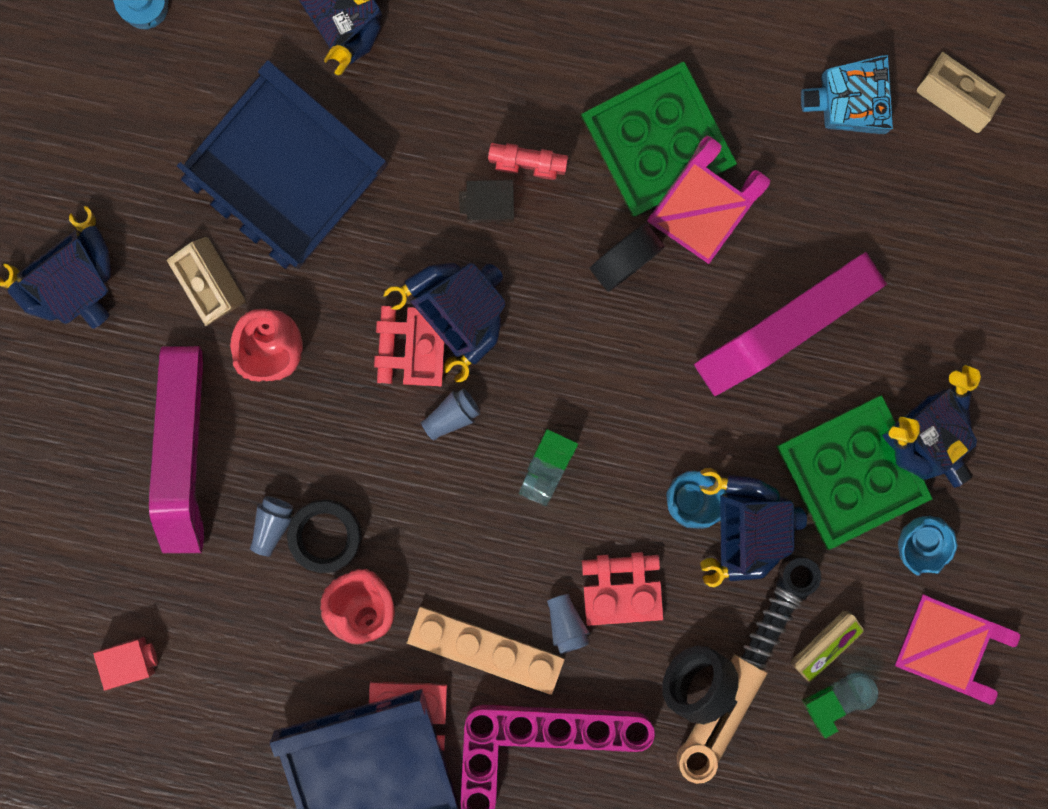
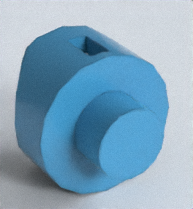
[113,0,168,30]

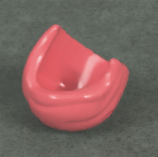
[230,309,303,382]
[320,568,395,645]

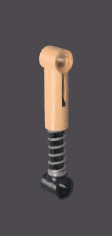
[676,555,821,784]

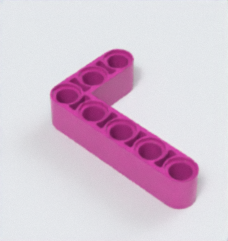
[693,252,887,397]
[149,346,204,554]
[461,705,655,809]

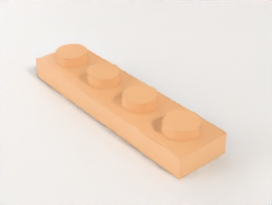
[407,606,565,695]

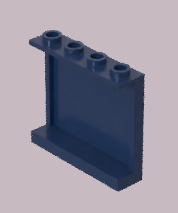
[177,60,388,270]
[270,689,460,809]

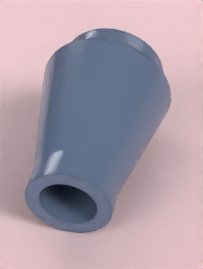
[421,388,481,441]
[250,496,293,557]
[547,594,590,654]

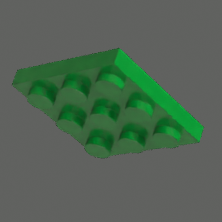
[581,61,737,218]
[776,395,933,550]

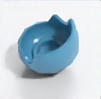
[666,471,727,529]
[898,516,958,576]

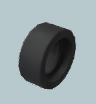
[589,223,665,292]
[287,499,362,574]
[662,645,739,725]

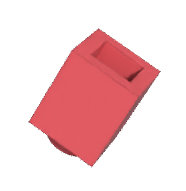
[93,636,158,691]

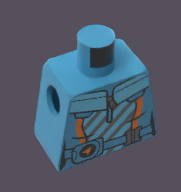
[801,55,893,134]

